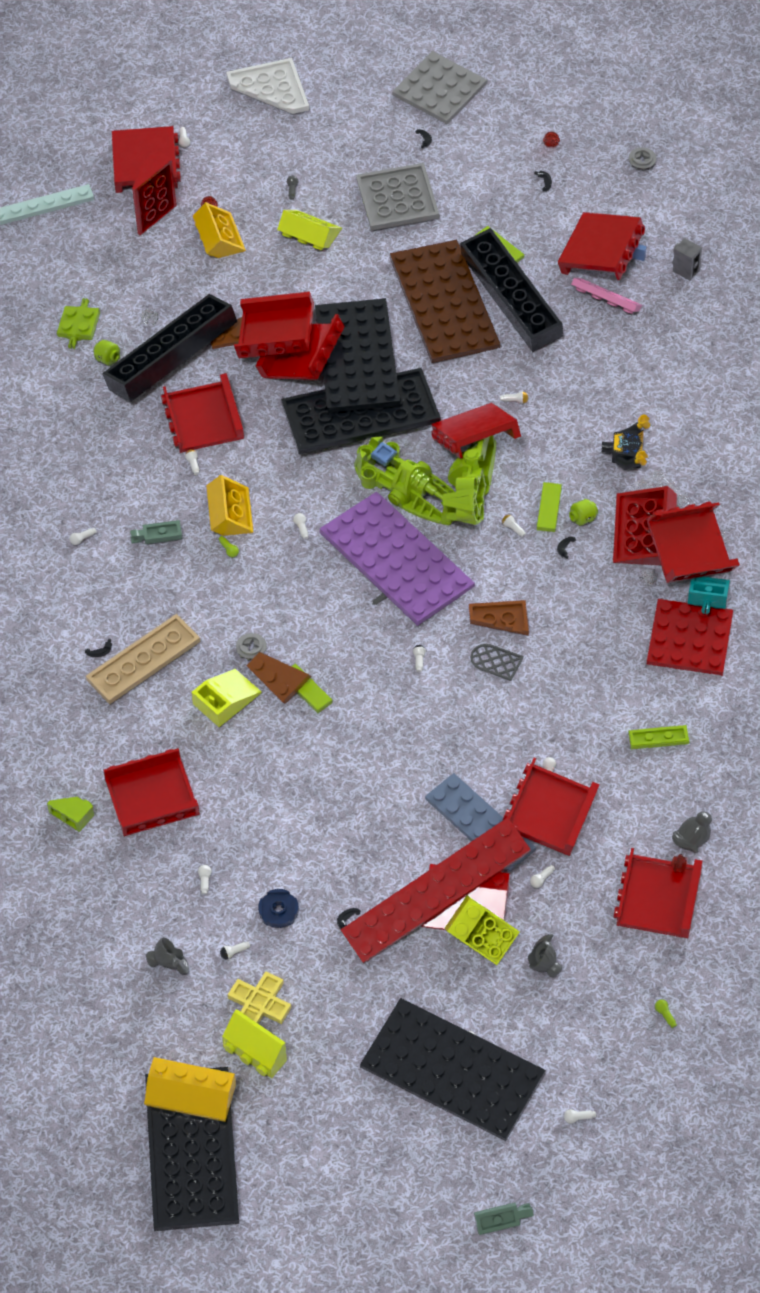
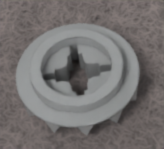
[629,148,656,171]
[236,633,266,660]

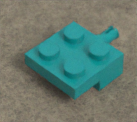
[688,577,730,614]

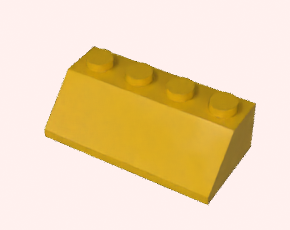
[144,1057,236,1122]

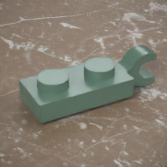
[130,520,182,544]
[474,1202,534,1235]

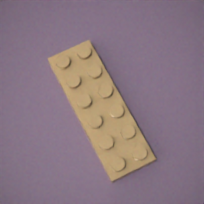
[86,614,201,705]

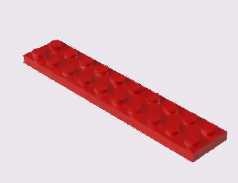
[341,817,531,964]

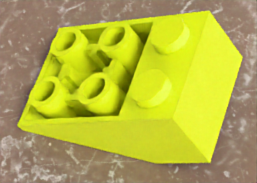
[191,669,262,727]
[444,895,520,965]

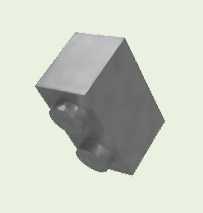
[672,238,702,281]

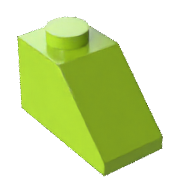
[47,797,94,832]

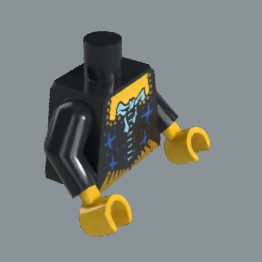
[601,414,650,470]

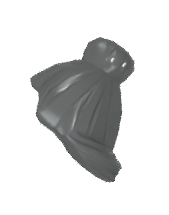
[672,811,712,853]
[528,934,562,978]
[146,937,189,975]

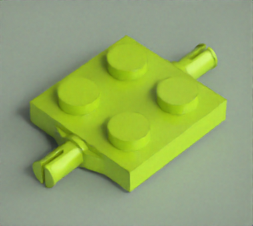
[57,298,100,349]

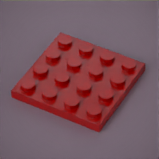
[646,599,733,676]

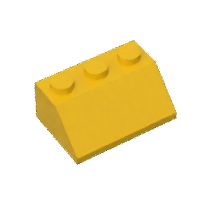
[193,202,246,258]
[206,475,254,536]

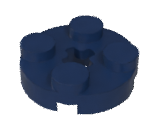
[258,889,299,928]

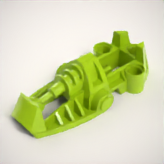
[443,435,496,525]
[354,437,456,526]

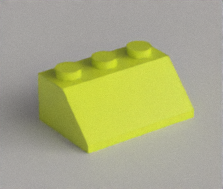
[277,210,342,250]
[222,1009,287,1078]

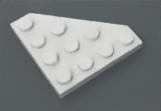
[226,58,309,114]

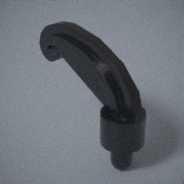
[415,129,432,148]
[534,170,552,192]
[557,537,576,559]
[85,639,112,657]
[337,908,361,930]

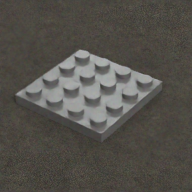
[392,51,487,124]
[356,163,439,231]

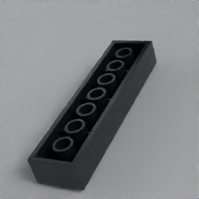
[460,228,563,352]
[102,294,237,402]

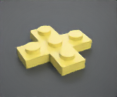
[228,971,291,1024]

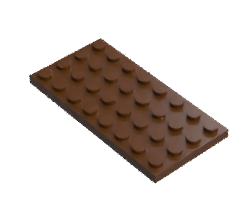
[389,239,501,363]

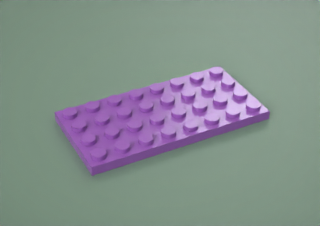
[320,491,475,626]

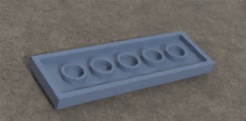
[425,773,536,873]

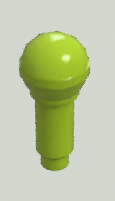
[219,536,239,558]
[654,999,677,1028]

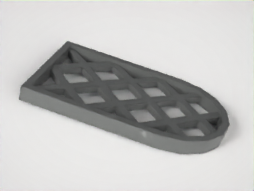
[470,644,524,681]

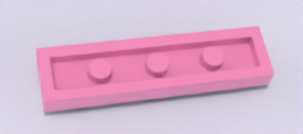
[571,277,642,314]

